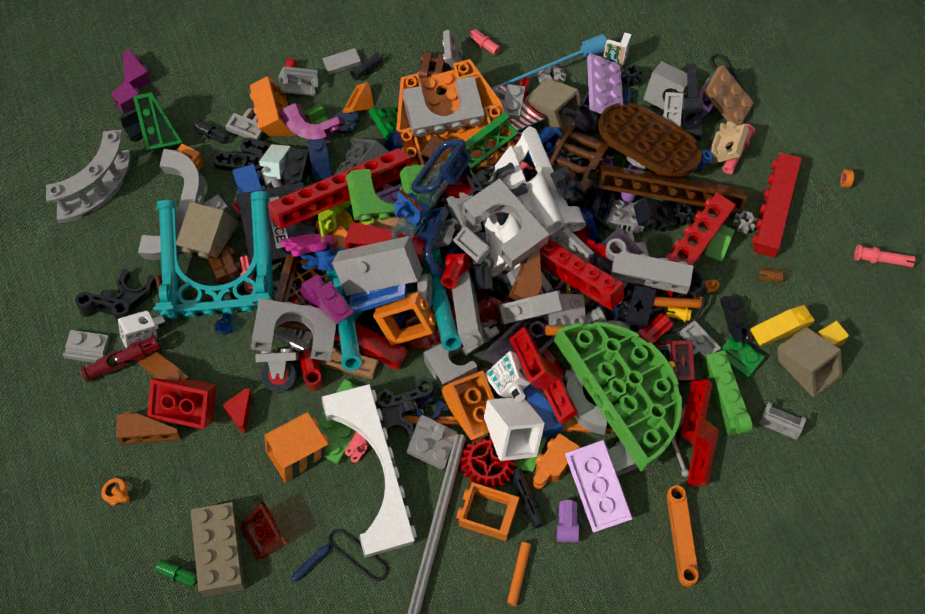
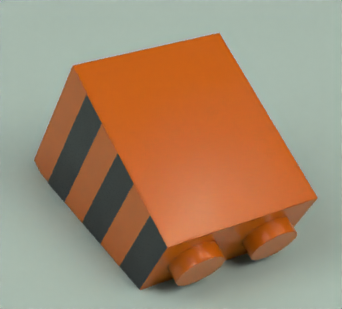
[264,412,330,483]

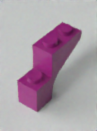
[111,49,151,114]
[301,274,354,324]

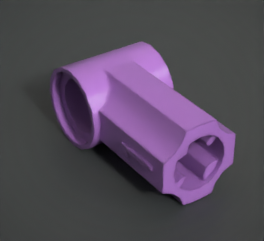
[557,500,579,543]

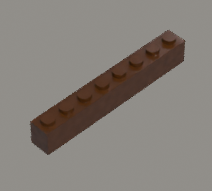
[596,164,747,213]

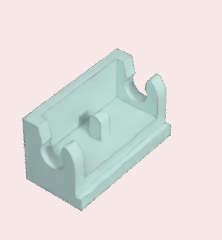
[259,144,291,179]

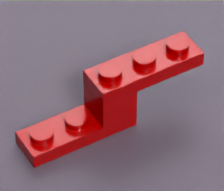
[509,327,578,424]
[680,380,719,486]

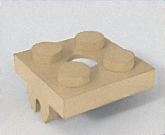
[710,121,749,164]

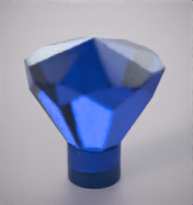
[214,314,233,335]

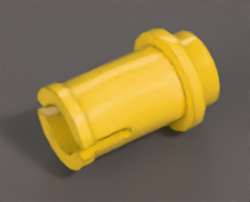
[666,307,691,322]

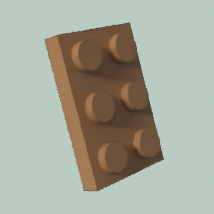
[703,65,754,126]

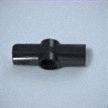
[470,232,494,293]

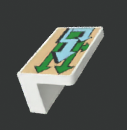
[603,33,631,69]

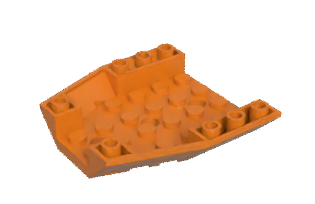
[396,59,514,183]

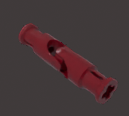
[80,334,161,383]

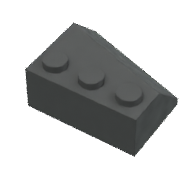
[334,138,389,175]

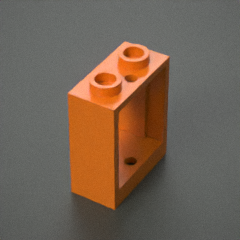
[373,291,437,346]
[456,482,519,541]

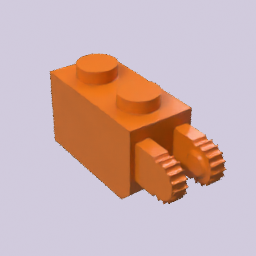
[533,433,580,490]

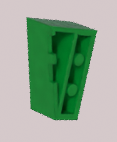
[133,93,183,150]

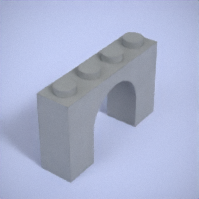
[403,76,485,137]
[462,178,549,269]
[251,299,336,361]

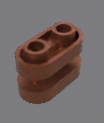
[417,51,446,79]

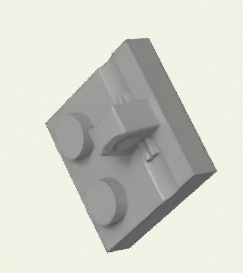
[406,415,457,470]

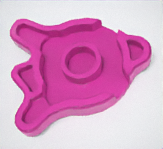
[280,234,337,256]

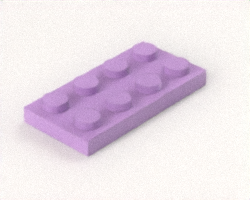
[587,54,623,114]
[565,440,633,532]

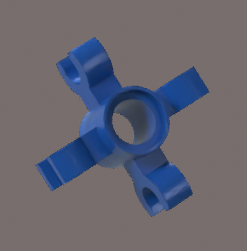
[301,246,346,271]

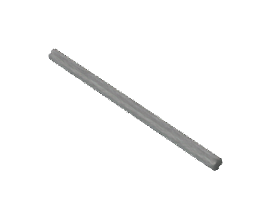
[407,434,466,614]

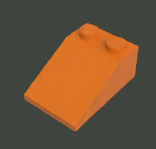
[440,371,495,440]

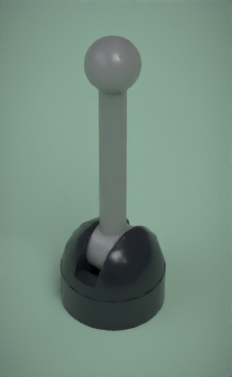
[670,429,689,477]

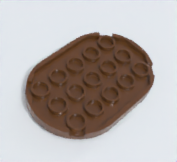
[598,103,702,177]

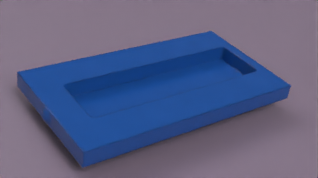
[349,284,407,314]

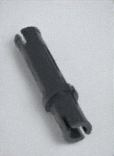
[512,468,545,529]

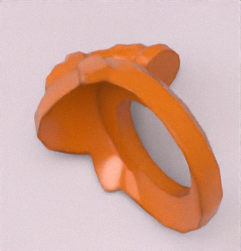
[101,478,130,506]

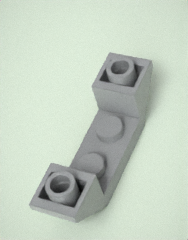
[496,290,564,325]

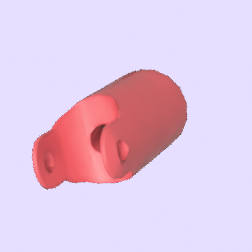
[345,432,369,463]

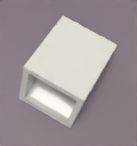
[484,398,545,461]

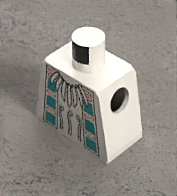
[118,311,166,348]
[485,351,530,402]

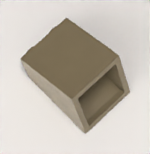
[524,78,581,136]
[175,202,239,259]
[777,327,843,398]

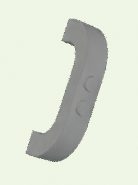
[138,149,204,260]
[564,321,630,435]

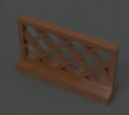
[274,254,328,332]

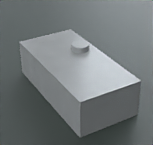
[332,236,423,296]

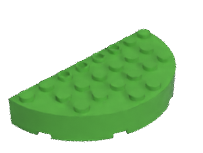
[554,322,682,472]

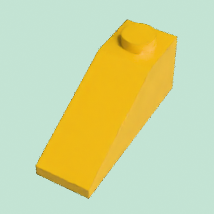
[750,305,815,346]

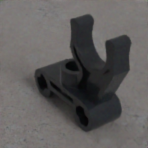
[683,64,703,140]
[458,162,528,197]
[75,269,156,324]
[377,378,435,447]

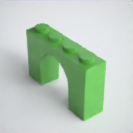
[346,165,431,222]

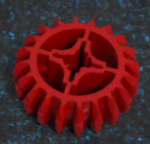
[461,436,516,489]

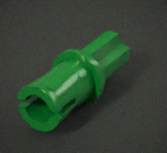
[155,559,197,586]

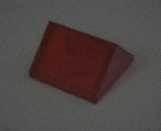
[239,502,287,561]

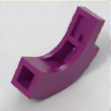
[280,103,346,140]

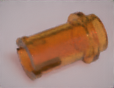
[758,269,783,284]

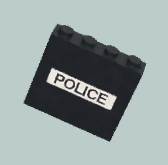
[237,183,318,269]

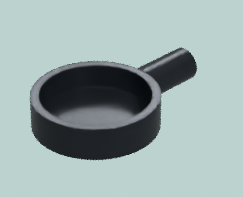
[562,104,597,132]

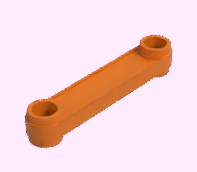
[666,485,699,587]

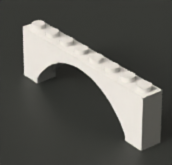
[322,385,417,558]

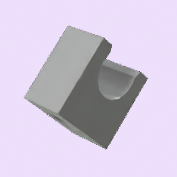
[643,61,687,110]
[424,344,477,390]

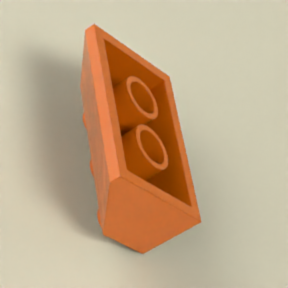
[250,76,296,136]

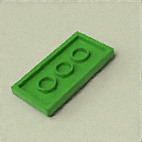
[317,379,377,465]

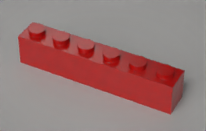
[751,152,801,258]

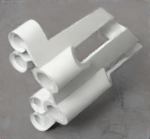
[482,126,586,277]

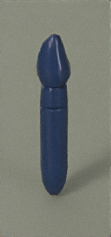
[291,544,330,582]

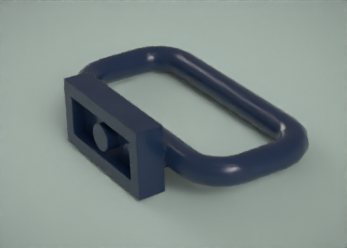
[411,139,472,194]
[417,206,459,276]

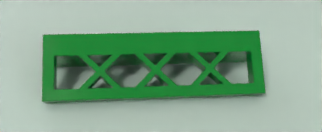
[447,112,518,170]

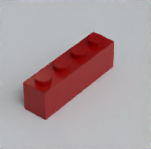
[345,222,427,265]

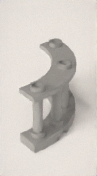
[46,130,132,223]

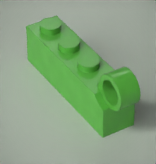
[702,351,752,435]

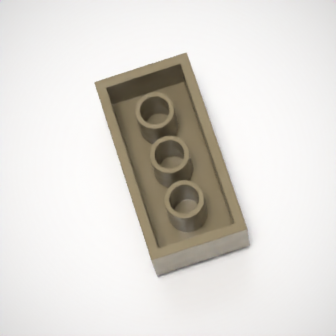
[191,502,245,597]

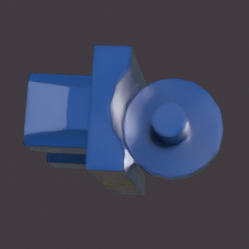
[394,190,429,226]

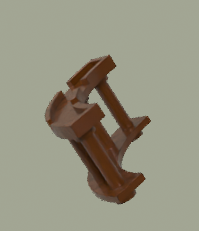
[550,124,613,203]

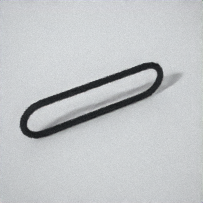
[710,54,746,92]
[328,529,388,582]

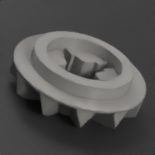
[538,65,566,84]

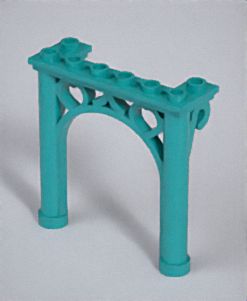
[154,191,275,319]
[326,248,462,371]

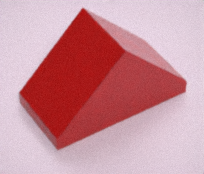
[223,388,252,433]

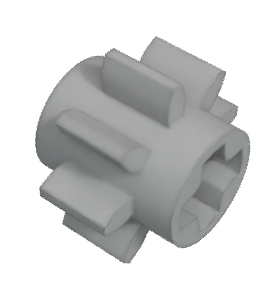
[732,210,757,234]

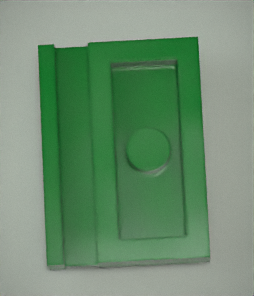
[718,336,765,379]

